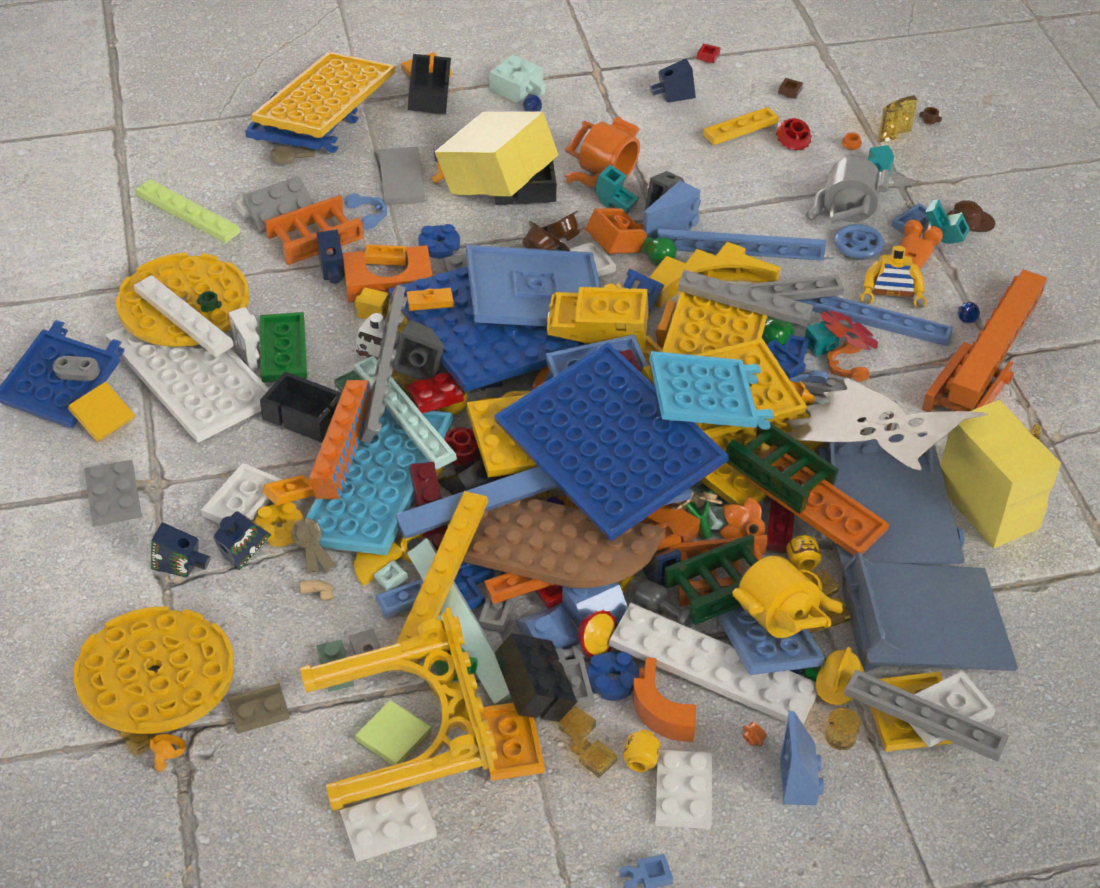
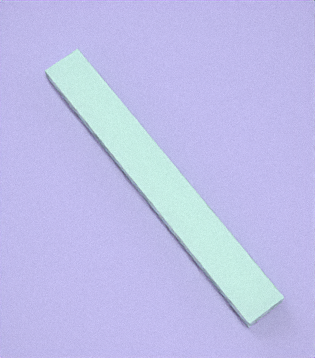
[354,356,457,470]
[407,538,511,705]

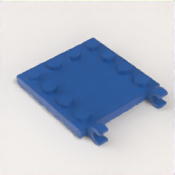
[245,92,358,153]
[0,319,125,429]

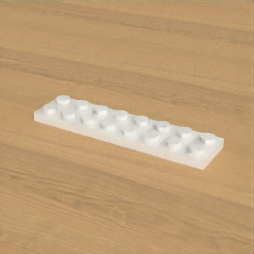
[609,603,818,725]

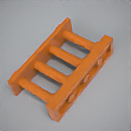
[265,195,364,265]
[922,342,1014,412]
[669,535,768,606]

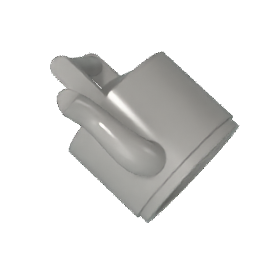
[805,157,890,224]

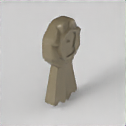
[270,145,315,164]
[291,518,337,574]

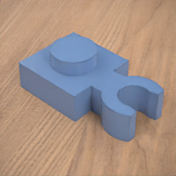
[619,854,673,888]

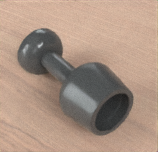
[634,580,693,628]

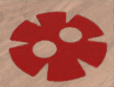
[820,310,878,350]

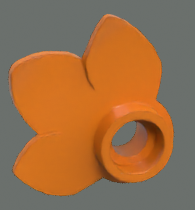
[720,497,765,539]

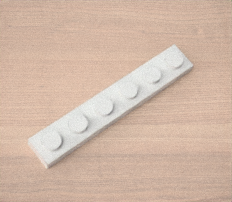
[134,275,234,357]

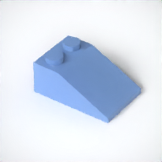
[643,181,701,239]
[780,711,824,805]

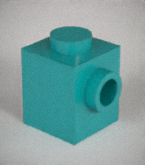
[805,321,840,357]

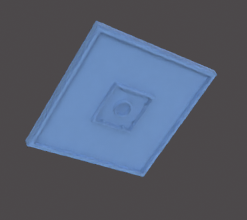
[466,245,601,326]

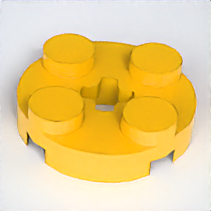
[255,502,304,547]

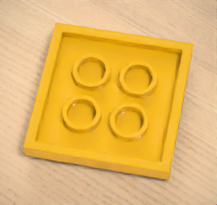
[869,671,953,752]

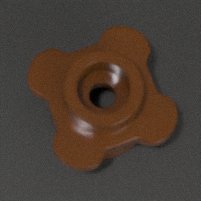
[919,107,942,124]

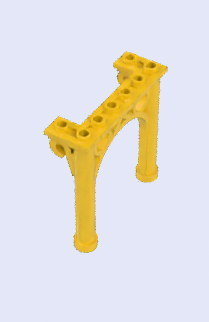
[300,607,498,811]

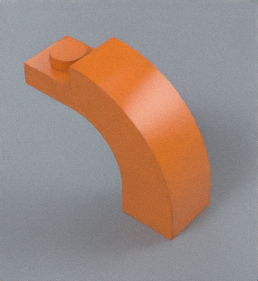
[633,657,696,742]

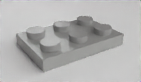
[242,176,314,234]
[84,460,142,527]

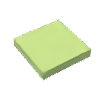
[355,700,431,765]

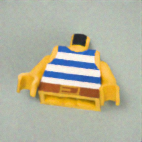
[859,246,927,308]

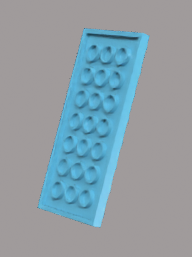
[306,408,454,555]

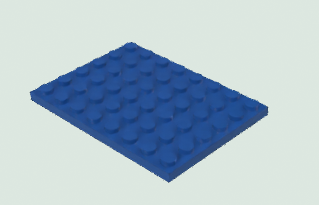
[388,266,586,392]
[494,342,729,541]

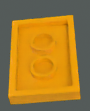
[480,703,545,781]

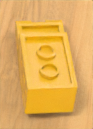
[547,287,648,348]

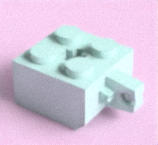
[490,55,545,103]

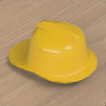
[815,647,864,705]

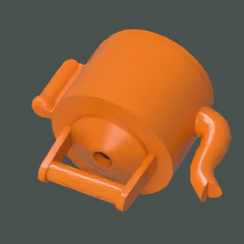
[564,116,640,187]

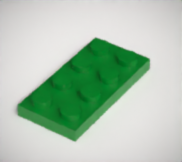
[260,312,307,382]

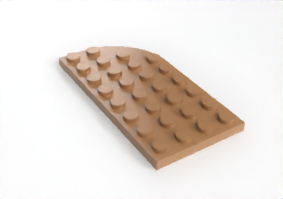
[462,497,665,588]

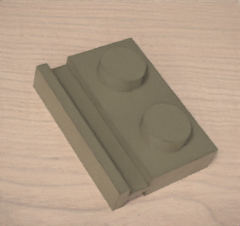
[228,683,290,734]

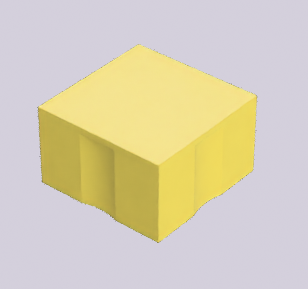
[435,112,558,196]
[941,400,1061,549]

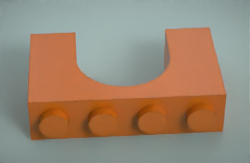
[343,245,433,303]

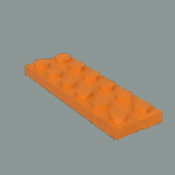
[742,445,890,556]

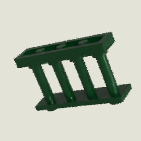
[726,419,839,514]
[664,534,758,625]

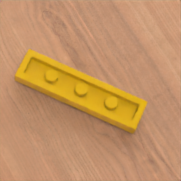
[703,107,779,145]

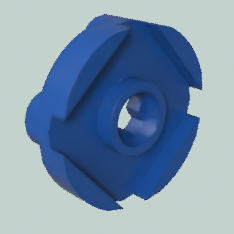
[418,224,460,259]
[587,652,639,701]

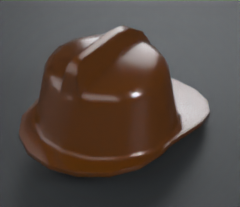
[947,200,996,232]
[541,211,580,241]
[522,221,570,251]

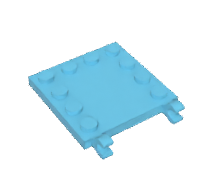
[649,351,774,429]

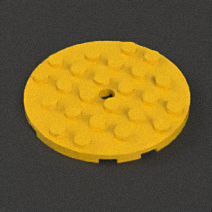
[116,252,250,347]
[73,606,235,734]

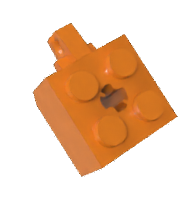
[585,208,647,254]

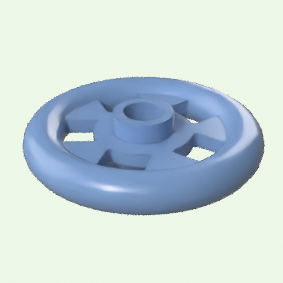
[834,224,885,259]

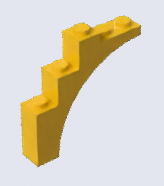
[649,242,781,308]

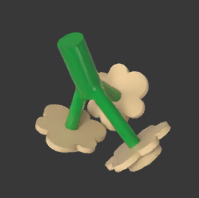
[670,491,722,540]

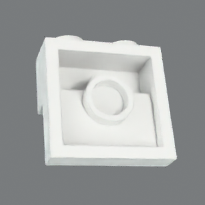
[229,307,260,371]

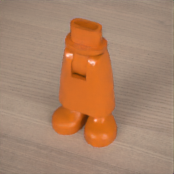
[900,220,943,269]

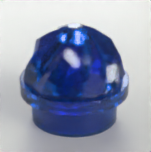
[523,95,542,112]
[957,302,980,323]

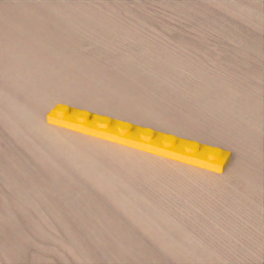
[396,491,489,674]

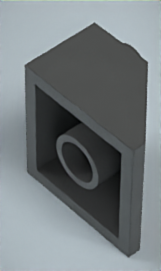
[392,320,445,380]

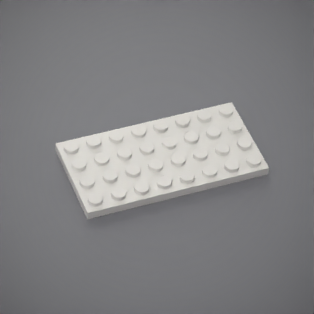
[106,299,269,443]

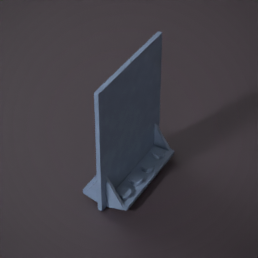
[818,433,965,569]
[841,552,1018,672]

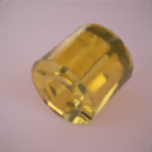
[825,708,861,750]

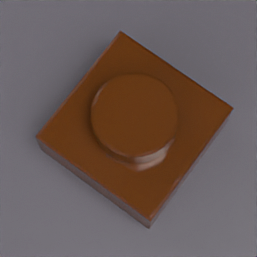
[778,78,803,99]

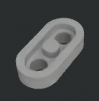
[53,356,100,381]

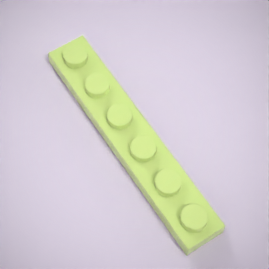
[135,179,240,243]

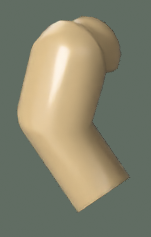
[300,580,334,600]

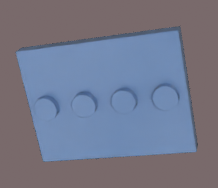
[717,606,825,675]

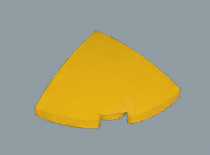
[354,542,403,586]

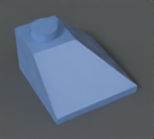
[516,604,580,649]

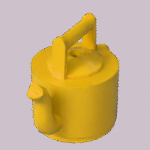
[732,556,843,638]

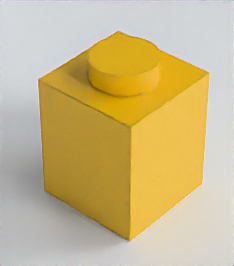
[354,287,389,320]

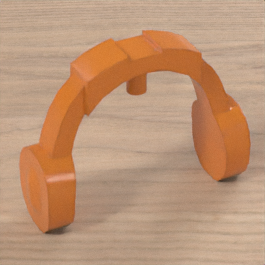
[827,339,869,382]

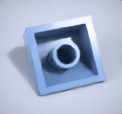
[562,582,628,628]

